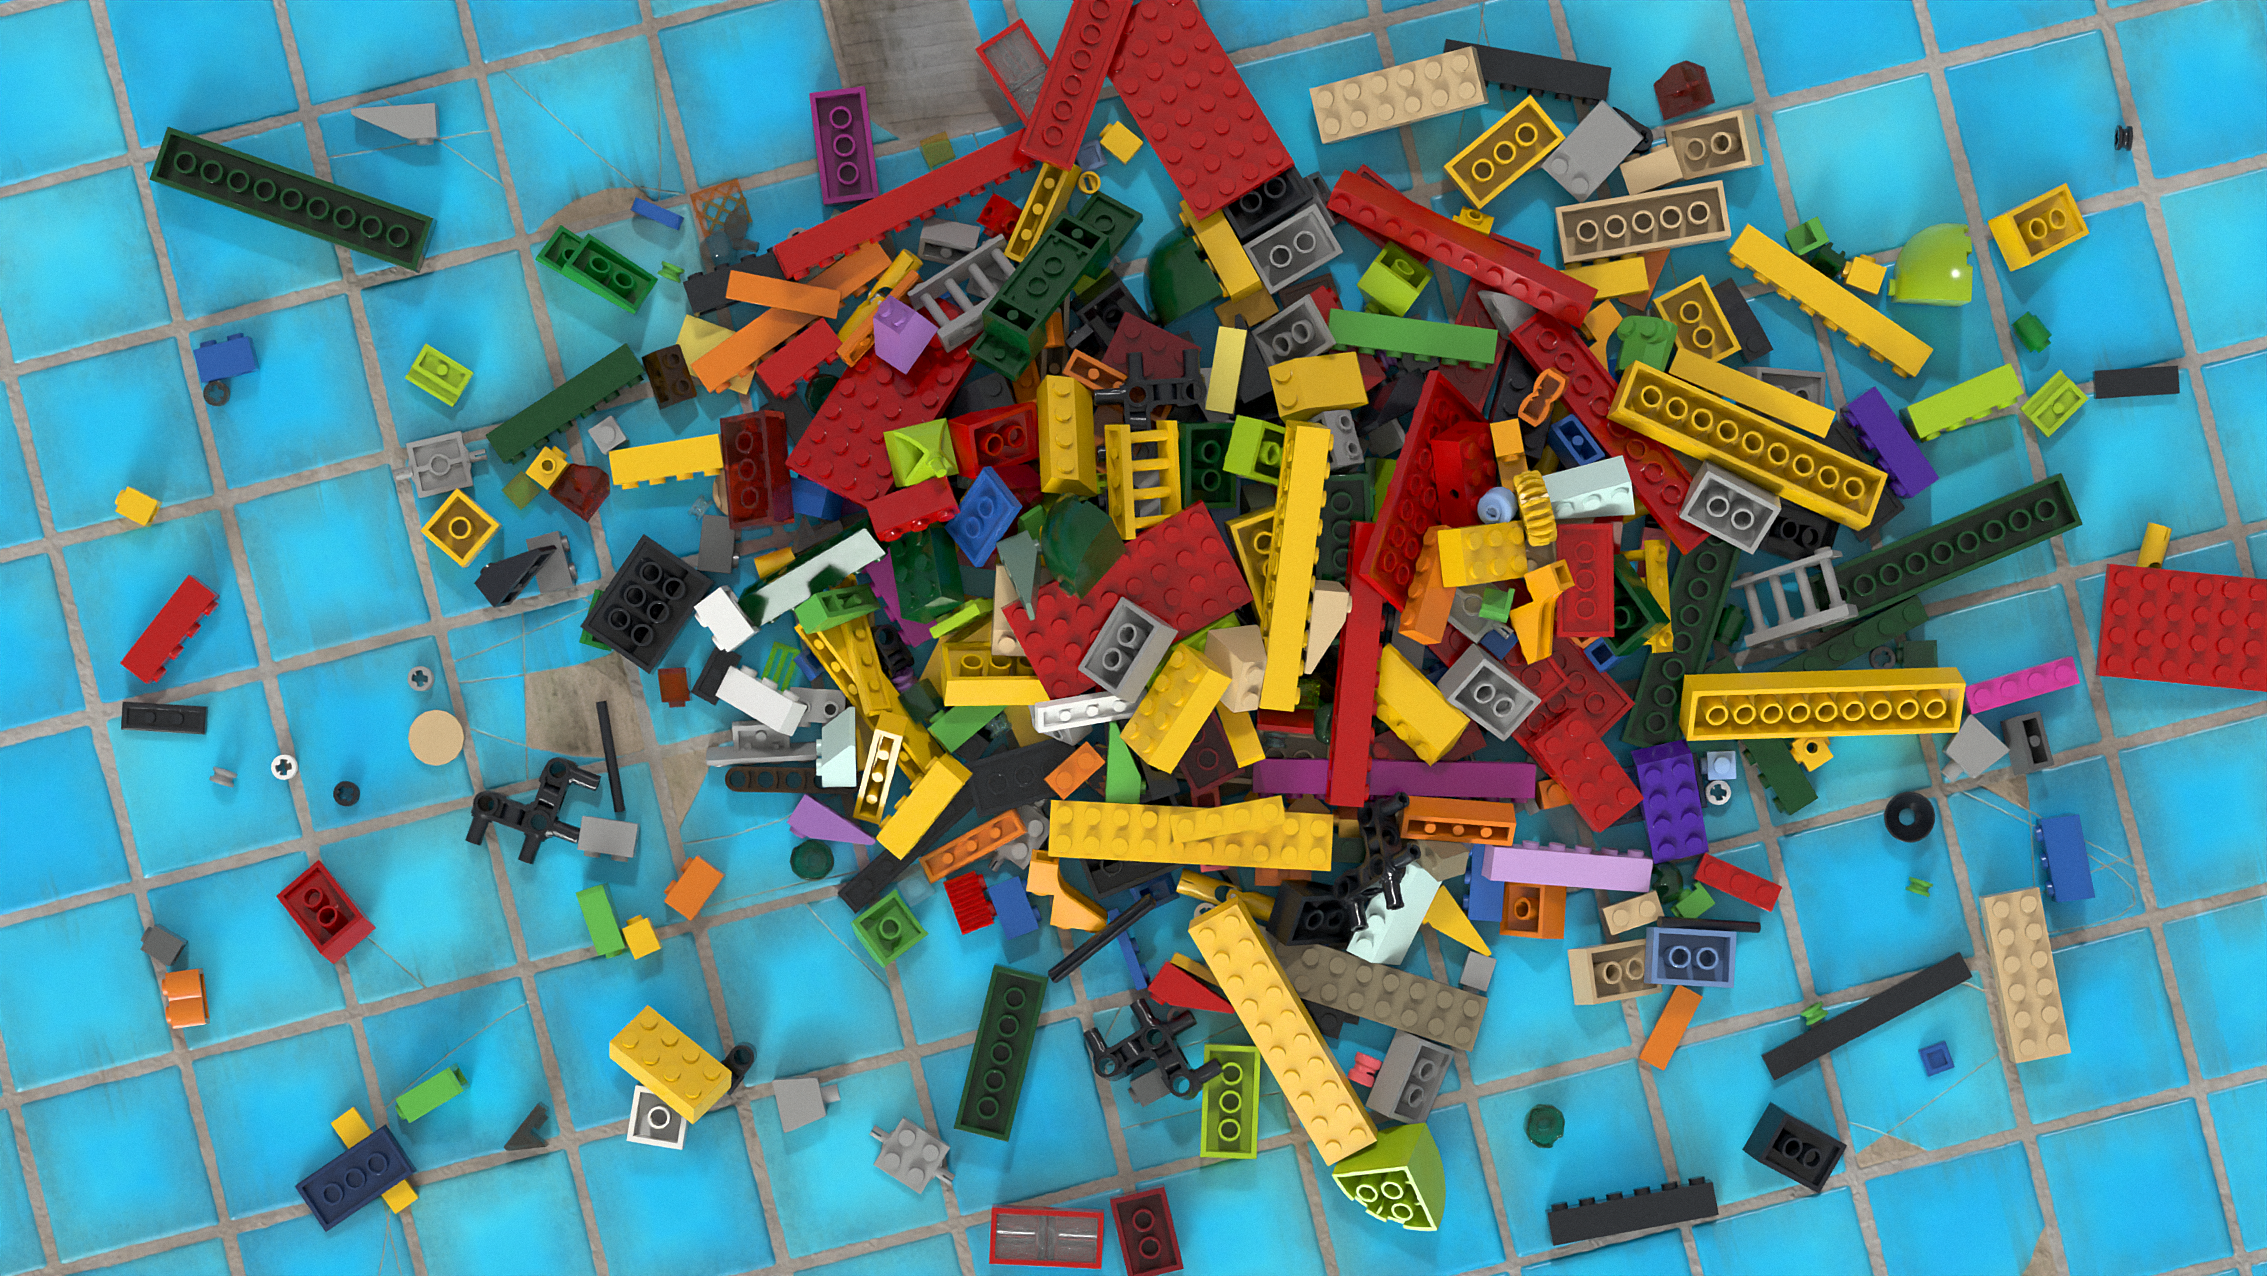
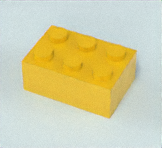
[1650,274,1742,362]
[1437,520,1528,587]

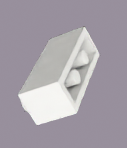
[715,665,807,736]

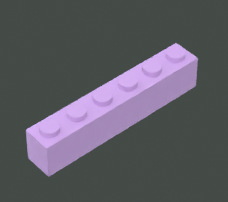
[1481,840,1653,893]

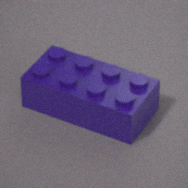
[1840,386,1940,499]
[1630,739,1709,864]

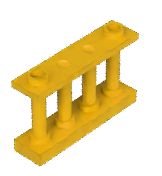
[1104,420,1182,540]
[1620,539,1674,653]

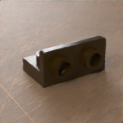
[641,344,697,410]

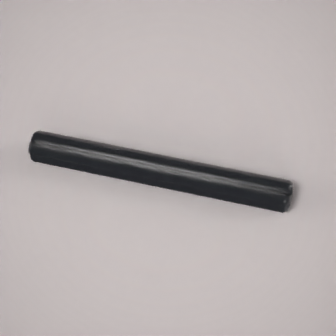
[1048,894,1157,983]

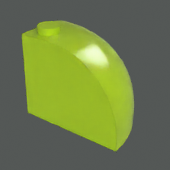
[1887,223,1973,307]
[1332,1122,1446,1231]

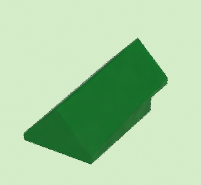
[535,225,658,315]

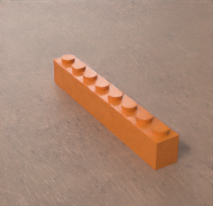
[690,241,892,395]

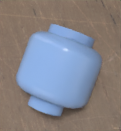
[1477,487,1518,524]

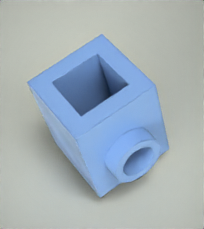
[1700,750,1736,780]

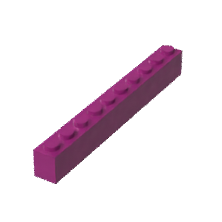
[1252,757,1536,803]

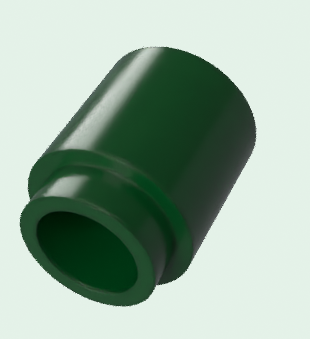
[1713,604,1748,647]

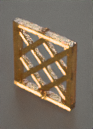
[690,178,753,239]

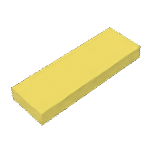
[1205,326,1248,415]

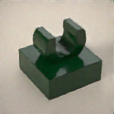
[1809,242,1847,280]

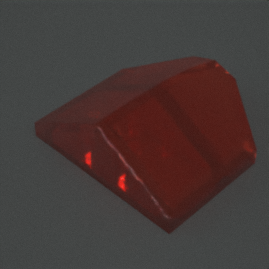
[1653,60,1716,121]
[548,463,610,523]

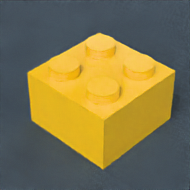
[420,488,503,568]

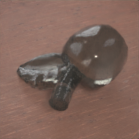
[699,207,760,267]

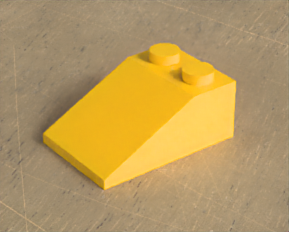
[1987,183,2090,272]
[1268,352,1369,424]

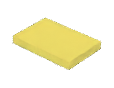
[676,314,760,395]

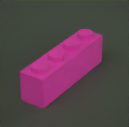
[1963,656,2080,714]

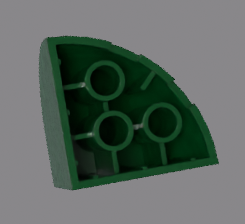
[1143,225,1223,330]
[1041,492,1126,600]

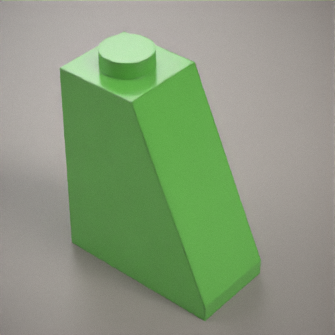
[576,882,628,959]
[395,1063,471,1123]

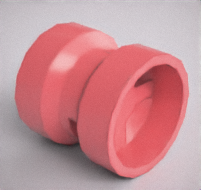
[1347,1051,1383,1088]

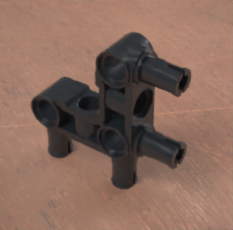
[1094,349,1207,463]
[465,757,601,865]
[1333,791,1421,932]
[1083,998,1224,1100]

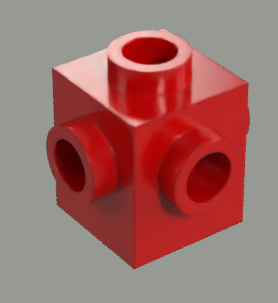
[976,193,1023,242]

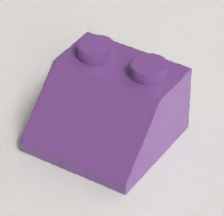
[873,294,939,374]

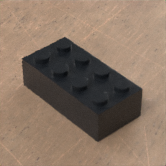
[1487,343,1556,469]

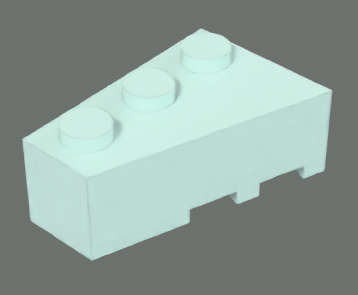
[1542,455,1635,519]

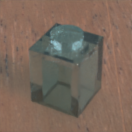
[897,868,936,908]

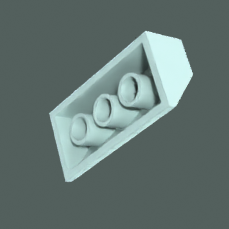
[1346,861,1442,965]

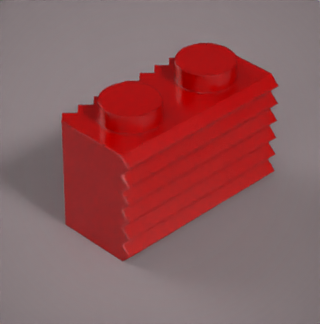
[943,870,998,935]

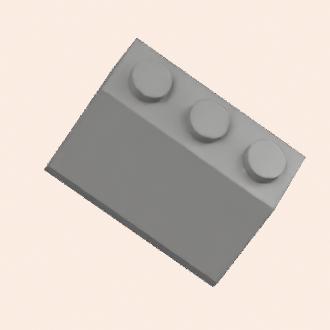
[1679,459,1782,555]
[1078,597,1178,704]
[1365,1029,1455,1124]

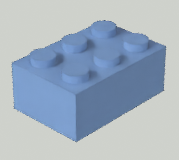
[1644,927,1737,988]

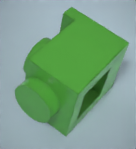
[1669,880,1715,918]

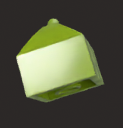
[1356,240,1435,318]
[883,418,959,487]

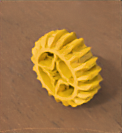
[1512,470,1557,547]

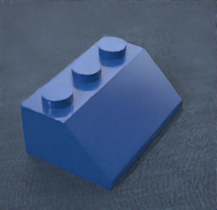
[2034,813,2095,903]

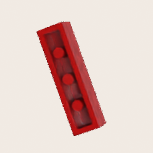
[1310,285,1387,392]
[120,575,220,684]

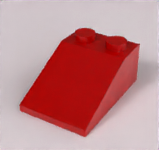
[948,401,1040,480]
[1255,694,1314,734]
[276,860,376,964]
[1147,958,1235,1014]

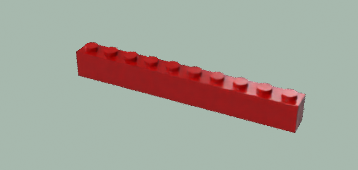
[772,127,1038,281]
[1326,169,1598,328]
[1325,520,1387,807]

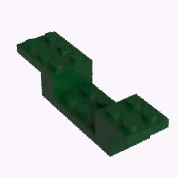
[968,190,1143,383]

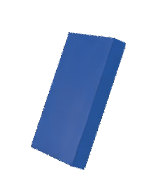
[944,466,1022,567]

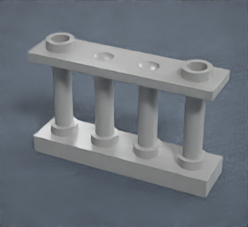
[907,233,1016,353]
[1730,547,1859,648]

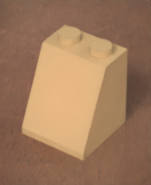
[1204,624,1267,713]

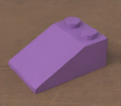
[786,793,877,845]

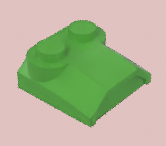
[1614,315,1679,375]
[850,889,929,968]

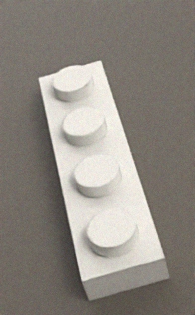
[1035,687,1147,733]

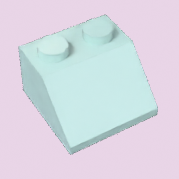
[816,707,856,787]

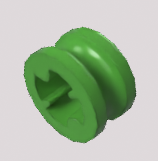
[657,261,685,283]
[1905,876,1933,897]
[1800,1001,1828,1026]

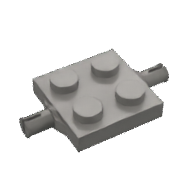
[392,431,488,498]
[1447,582,1514,645]
[987,798,1050,872]
[869,1116,956,1194]

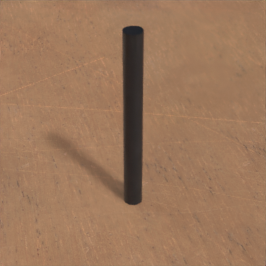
[596,700,626,812]
[1657,916,1761,933]

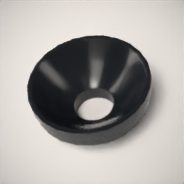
[1884,792,1935,843]

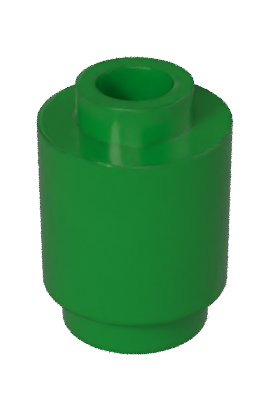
[2011,311,2052,353]

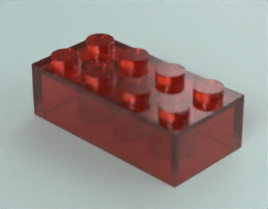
[719,410,795,531]

